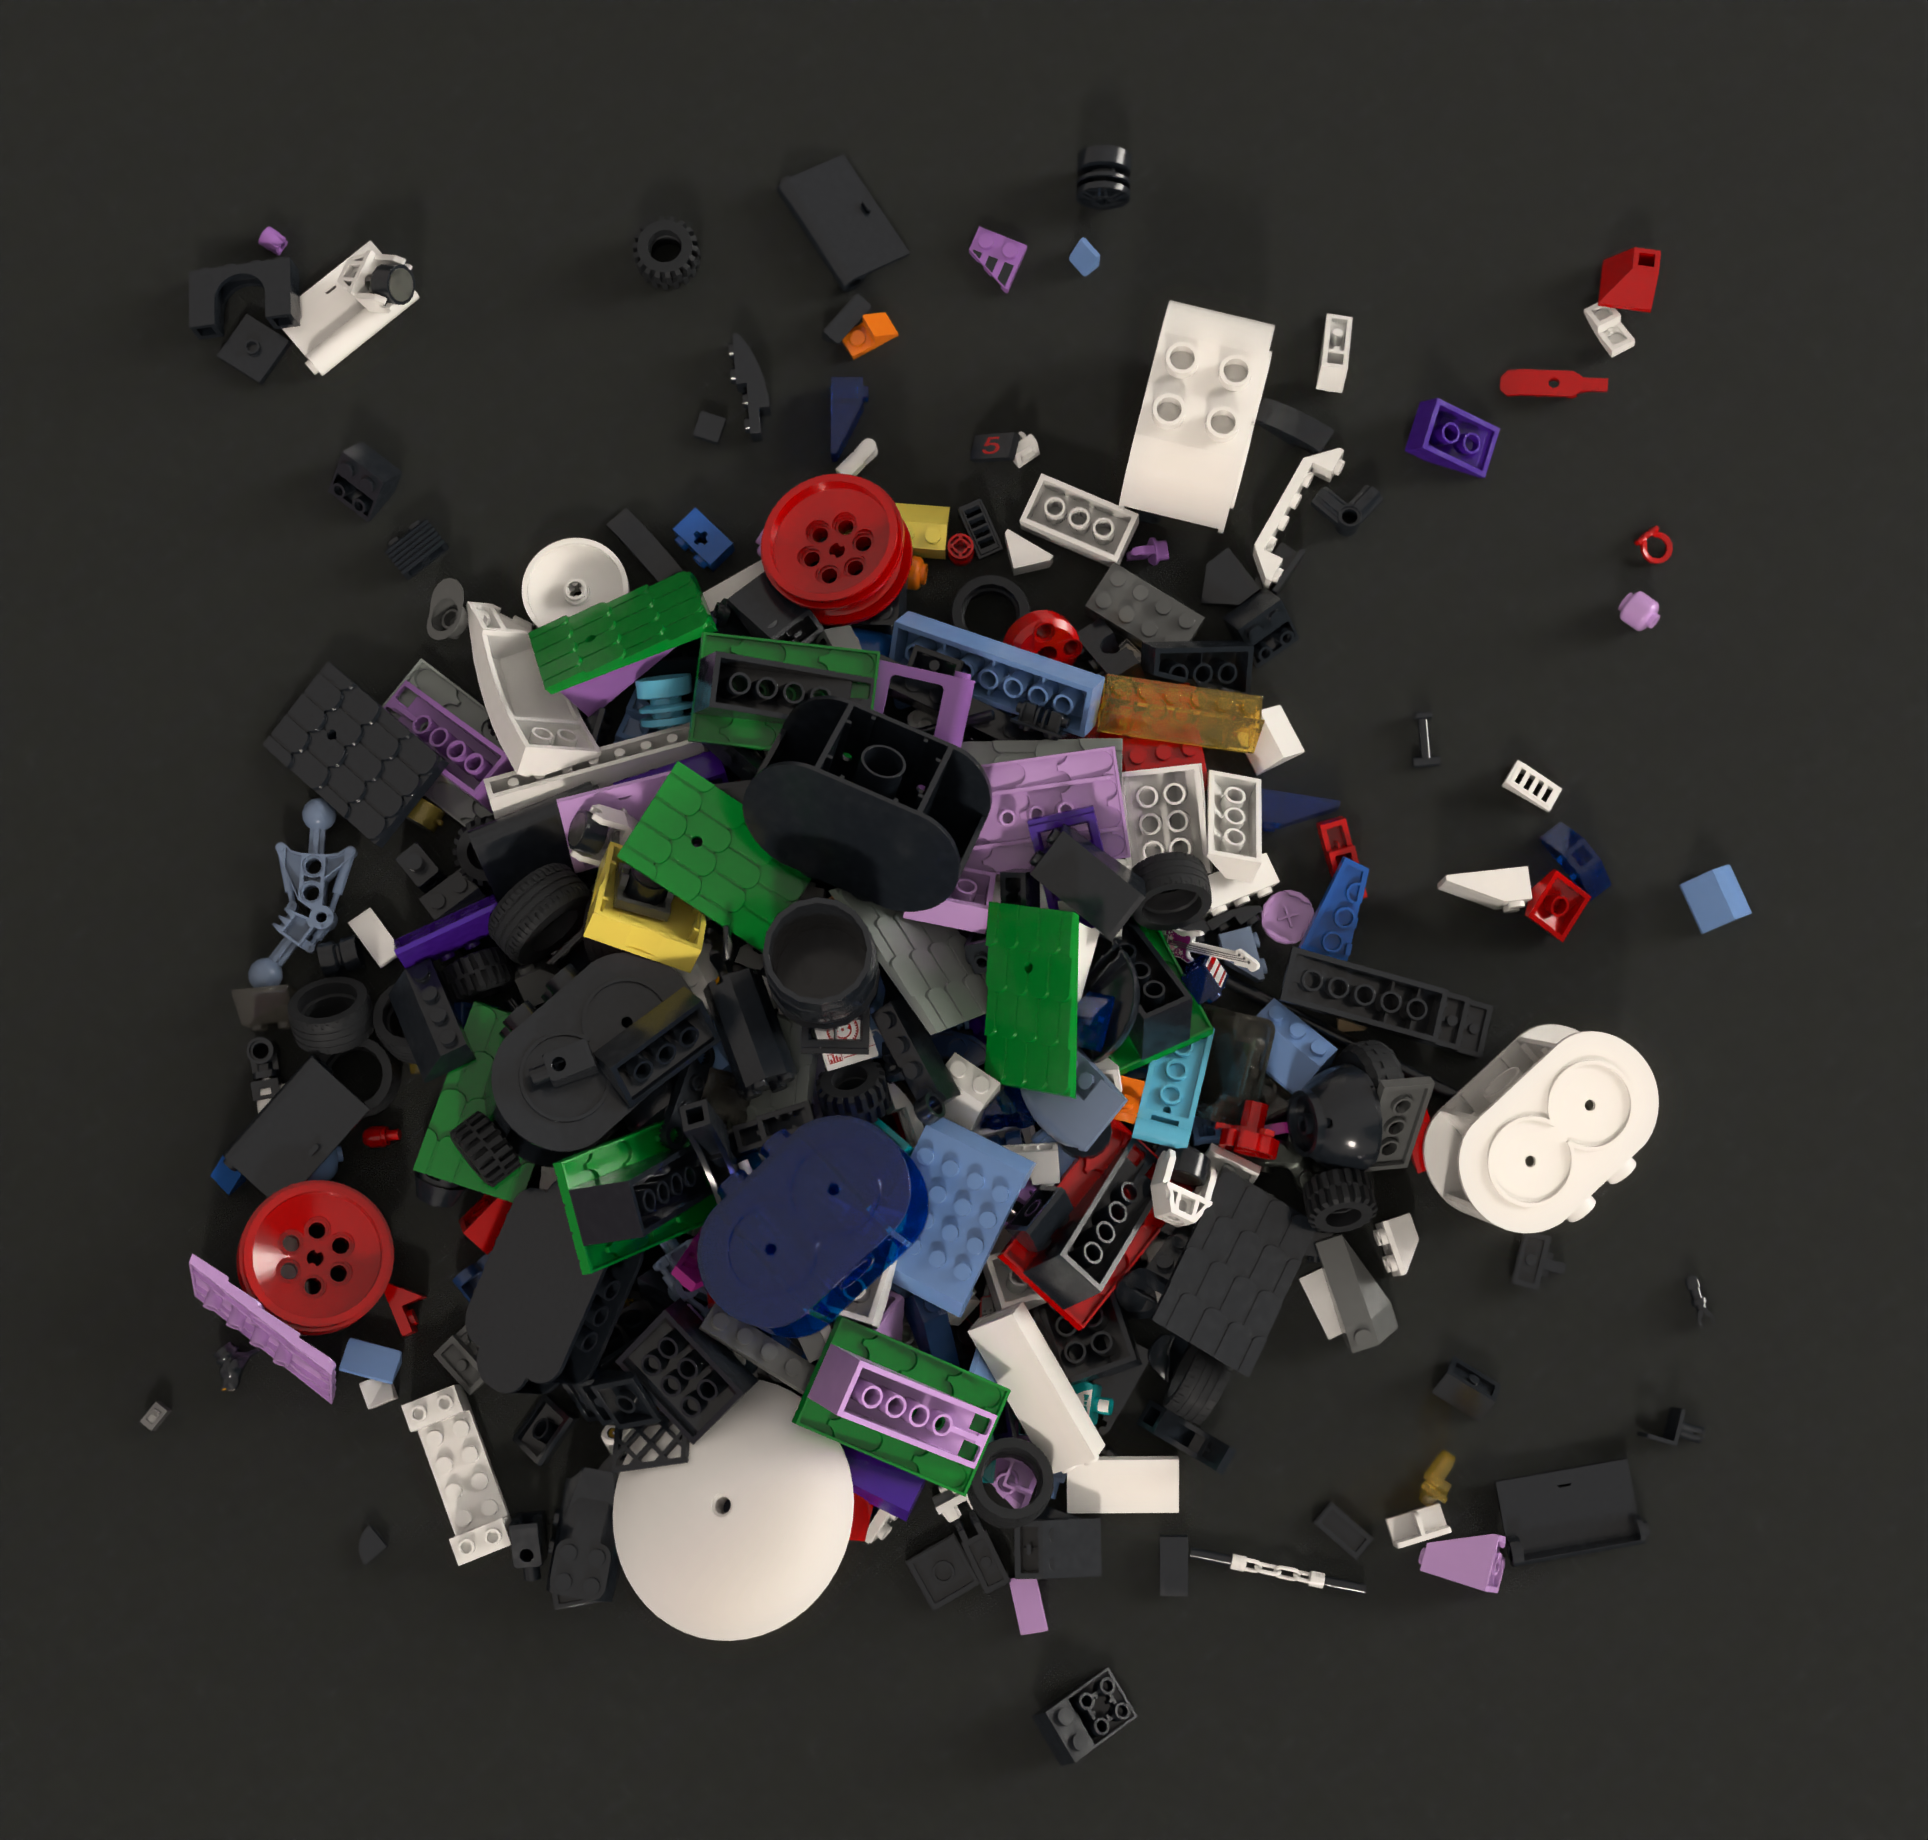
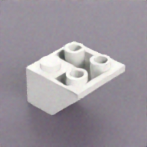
[1373,1213,1419,1277]

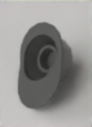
[427,578,468,640]

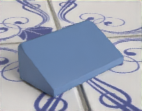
[339,1338,402,1385]

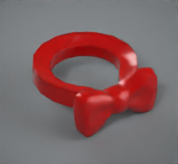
[1634,525,1673,564]

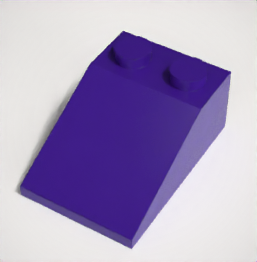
[1405,398,1500,478]

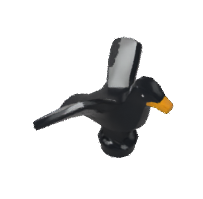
[703,920,763,985]

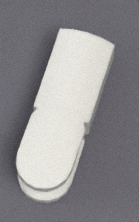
[835,438,878,476]

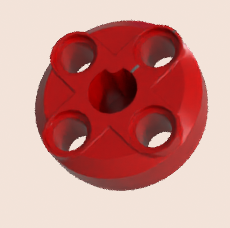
[1003,610,1083,666]

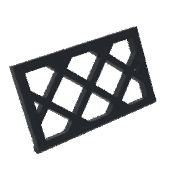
[611,1416,690,1473]

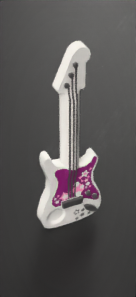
[1161,929,1260,972]

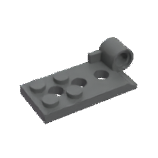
[1364,1076,1435,1172]

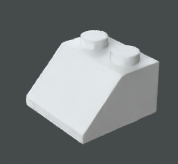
[944,1053,1001,1131]

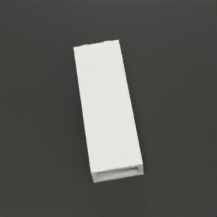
[967,1301,1105,1474]

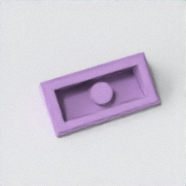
[1009,1577,1048,1635]

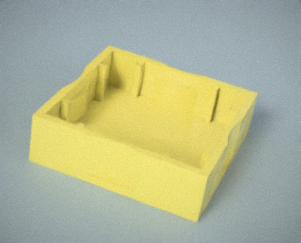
[583,841,706,973]

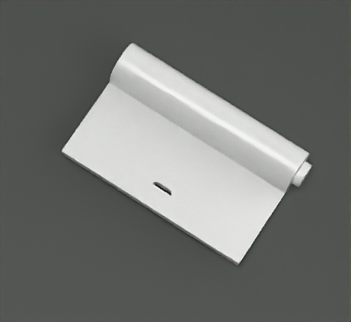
[282,240,420,376]

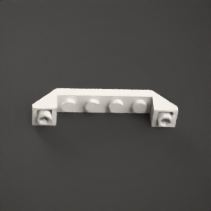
[1253,448,1345,590]

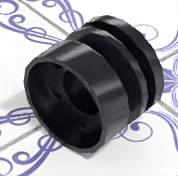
[1076,145,1131,210]

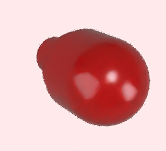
[362,1125,401,1148]

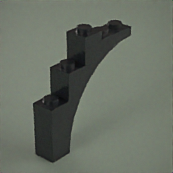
[679,1099,767,1282]

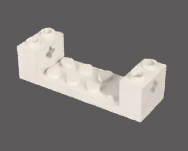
[401,1384,512,1566]

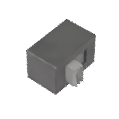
[140,1401,172,1431]

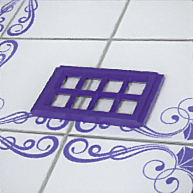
[1027,805,1105,928]

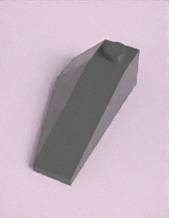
[1315,1233,1398,1354]

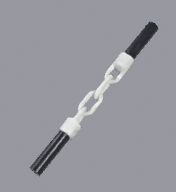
[1189,1547,1366,1595]

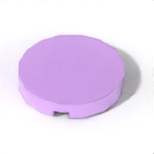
[1260,890,1315,944]

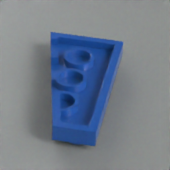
[1298,856,1369,961]

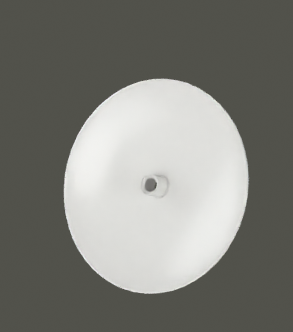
[613,1380,854,1641]

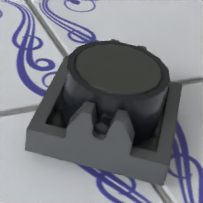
[613,862,674,922]

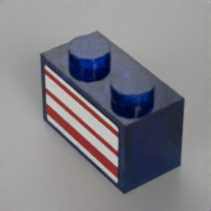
[1180,954,1229,1005]

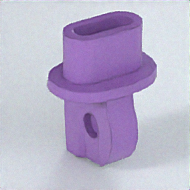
[1126,537,1169,566]

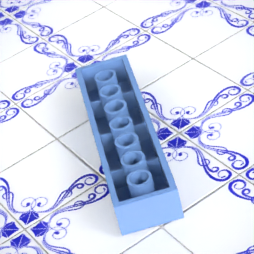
[889,611,1105,738]

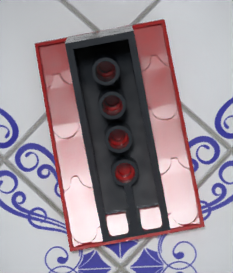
[997,1119,1193,1331]

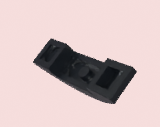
[606,508,683,583]

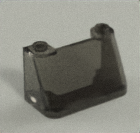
[1195,1002,1275,1125]

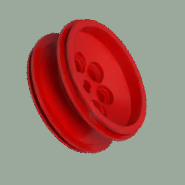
[761,474,913,626]
[236,1180,394,1336]

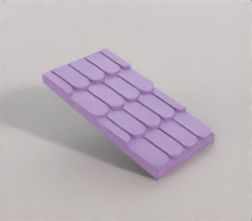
[965,746,1131,875]
[189,1253,336,1404]

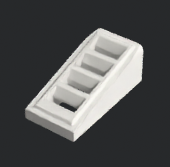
[1502,760,1562,813]

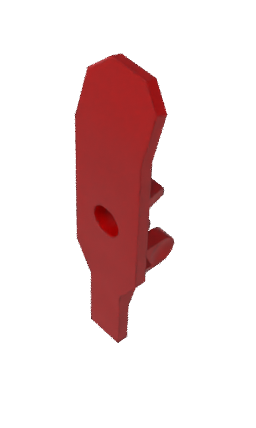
[1500,369,1608,398]

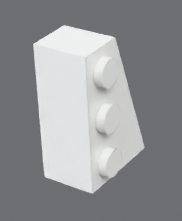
[1203,853,1280,918]

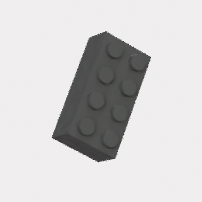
[1084,562,1205,649]

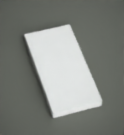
[1067,1456,1179,1513]

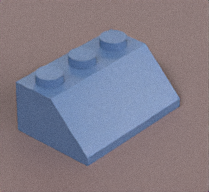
[1235,998,1338,1094]

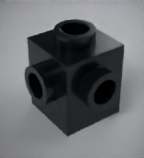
[964,929,988,974]

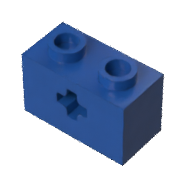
[673,507,735,572]

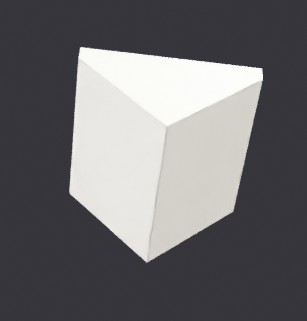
[1233,705,1305,776]

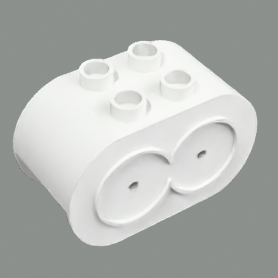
[1118,300,1275,534]
[1423,1024,1659,1233]

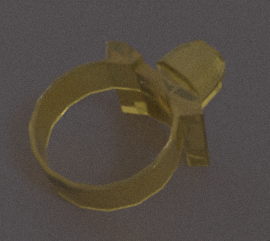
[1419,1450,1456,1506]

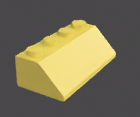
[844,503,950,559]

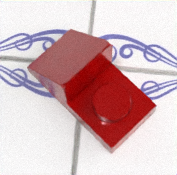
[384,1283,427,1336]

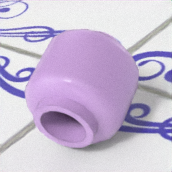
[1618,591,1660,631]

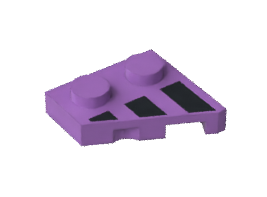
[969,226,1027,293]

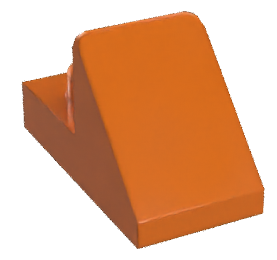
[842,312,899,360]
[1114,1075,1145,1124]

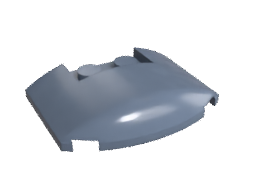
[1020,1045,1128,1152]

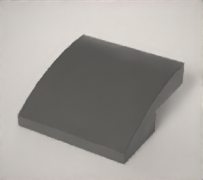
[433,1325,485,1395]

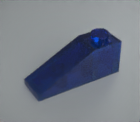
[831,377,869,462]
[1261,789,1340,832]

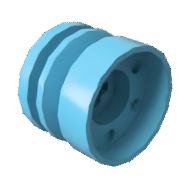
[635,673,693,729]

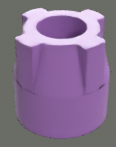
[259,226,288,256]

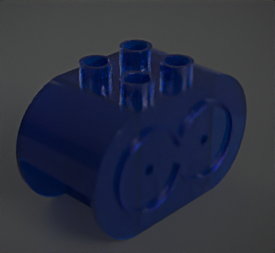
[697,1115,929,1338]

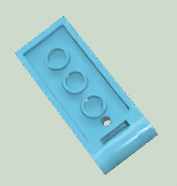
[1132,1028,1215,1149]

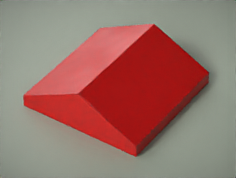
[1525,869,1591,942]

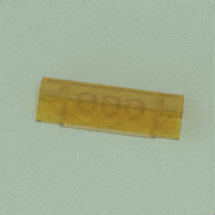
[1097,674,1265,754]

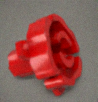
[1215,1100,1280,1160]

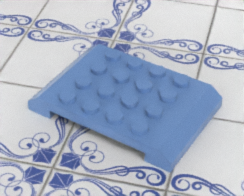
[886,1117,1036,1318]

